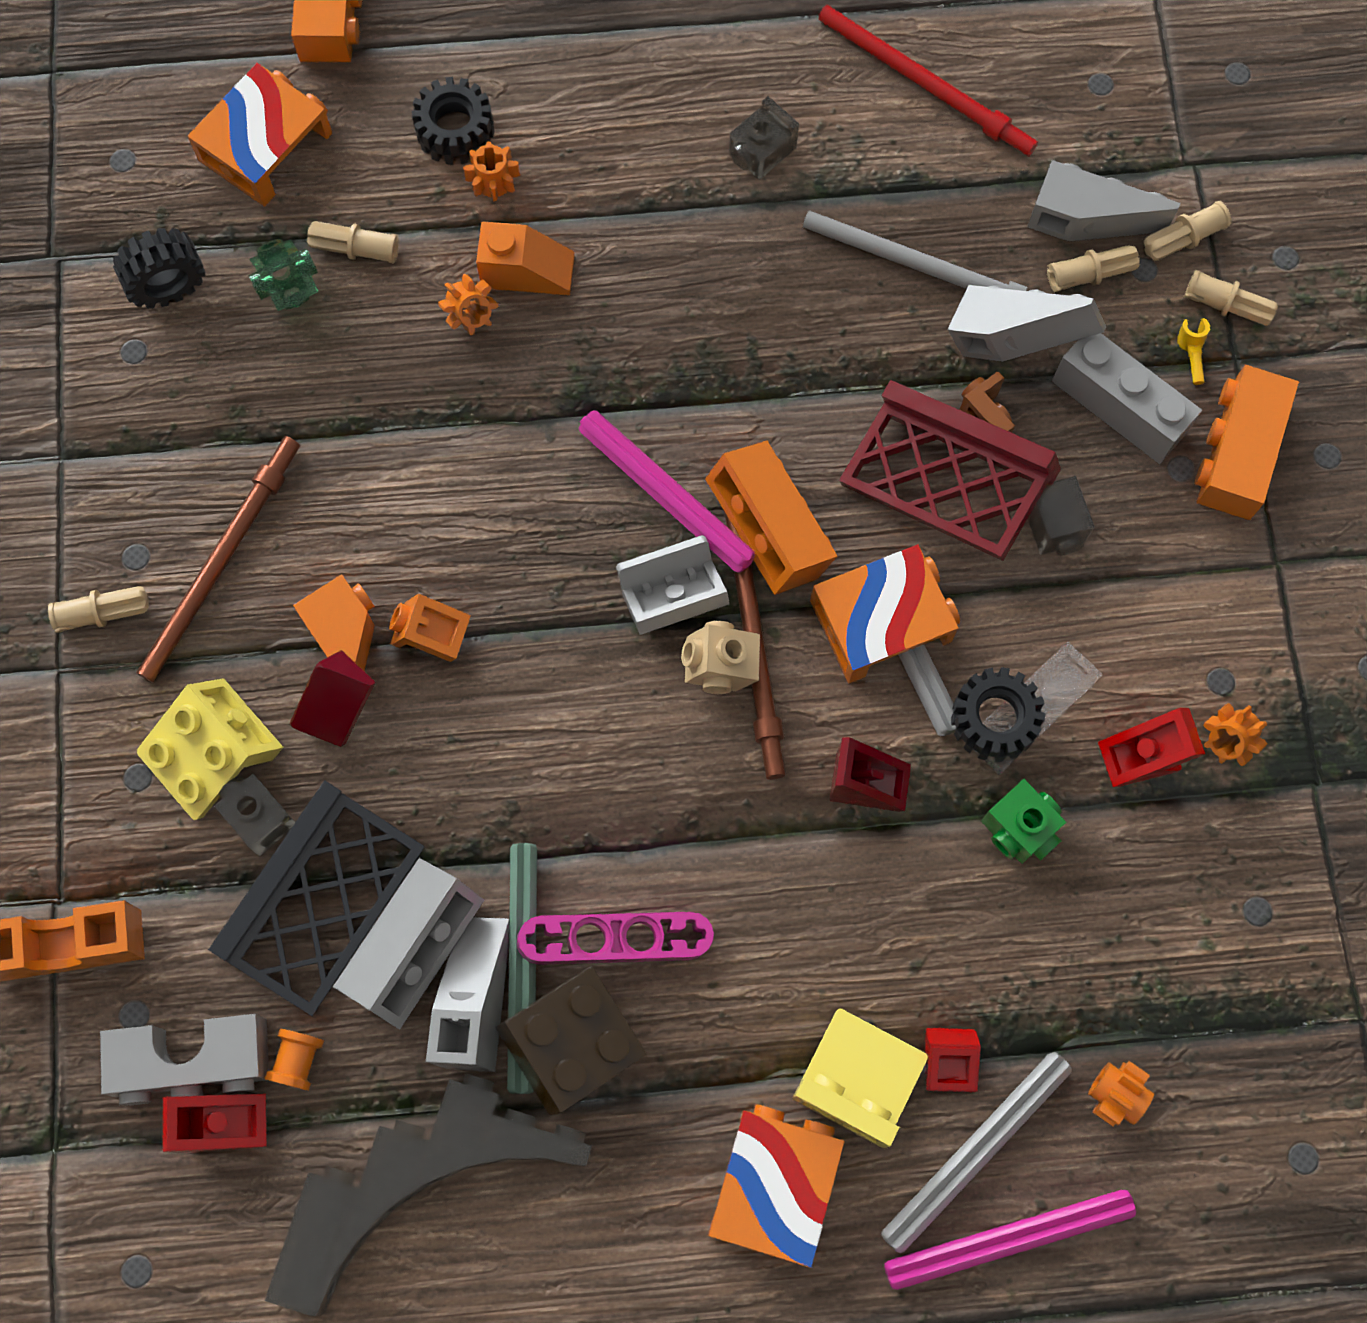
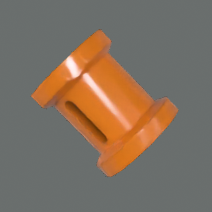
[264,1028,324,1091]

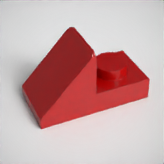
[1098,708,1205,787]
[163,1094,266,1153]

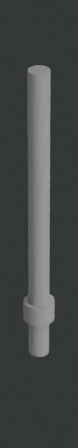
[803,211,1027,291]

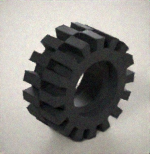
[412,77,494,165]
[113,228,205,309]
[951,667,1046,762]

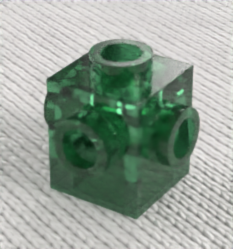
[248,239,319,311]

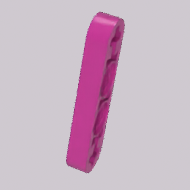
[516,912,714,965]

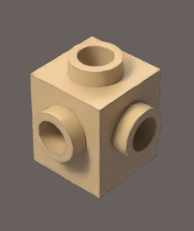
[681,621,760,694]

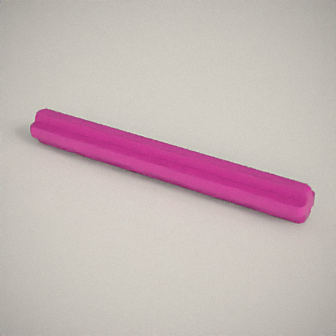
[579,411,755,573]
[885,1190,1136,1290]

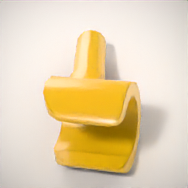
[1177,318,1210,385]

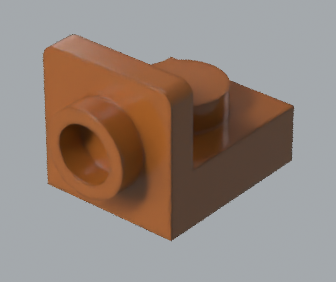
[959,371,1015,433]

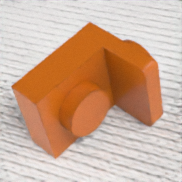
[389,594,471,662]

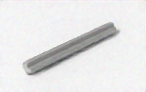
[881,1052,1072,1253]

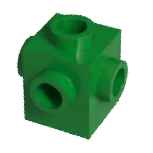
[981,779,1066,864]

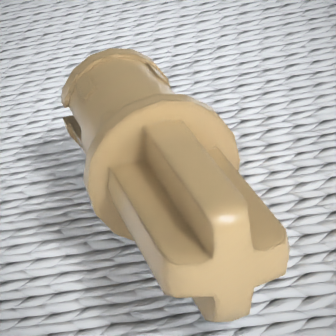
[1143,201,1231,261]
[307,221,399,264]
[1047,245,1140,292]
[1184,270,1278,325]
[48,586,149,633]

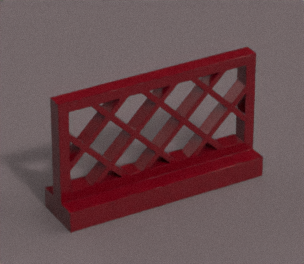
[839,380,1061,561]

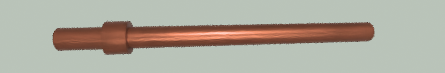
[136,436,301,683]
[725,513,786,780]

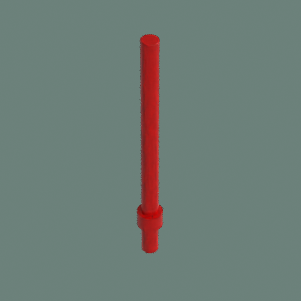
[818,5,1038,157]

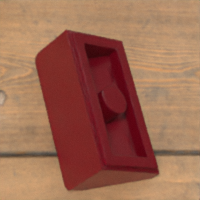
[289,650,375,747]

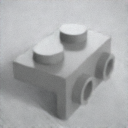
[616,535,729,635]

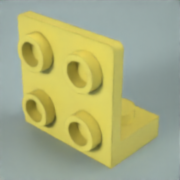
[137,678,283,820]
[792,1009,928,1149]

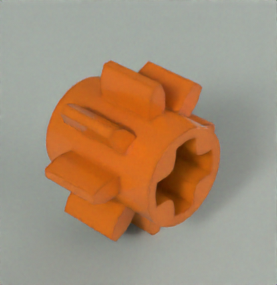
[463,141,520,201]
[438,274,499,335]
[1203,703,1268,766]
[1088,1061,1154,1127]

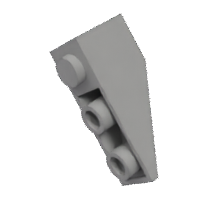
[1027,160,1180,241]
[947,285,1106,362]
[426,917,509,1072]

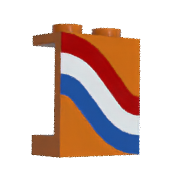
[187,63,332,207]
[810,544,960,684]
[708,1104,844,1268]

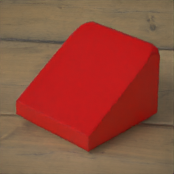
[925,1028,981,1092]

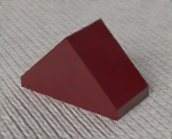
[830,737,911,812]

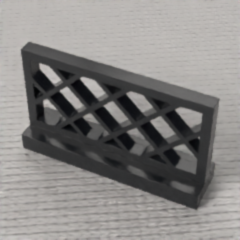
[208,780,425,1016]

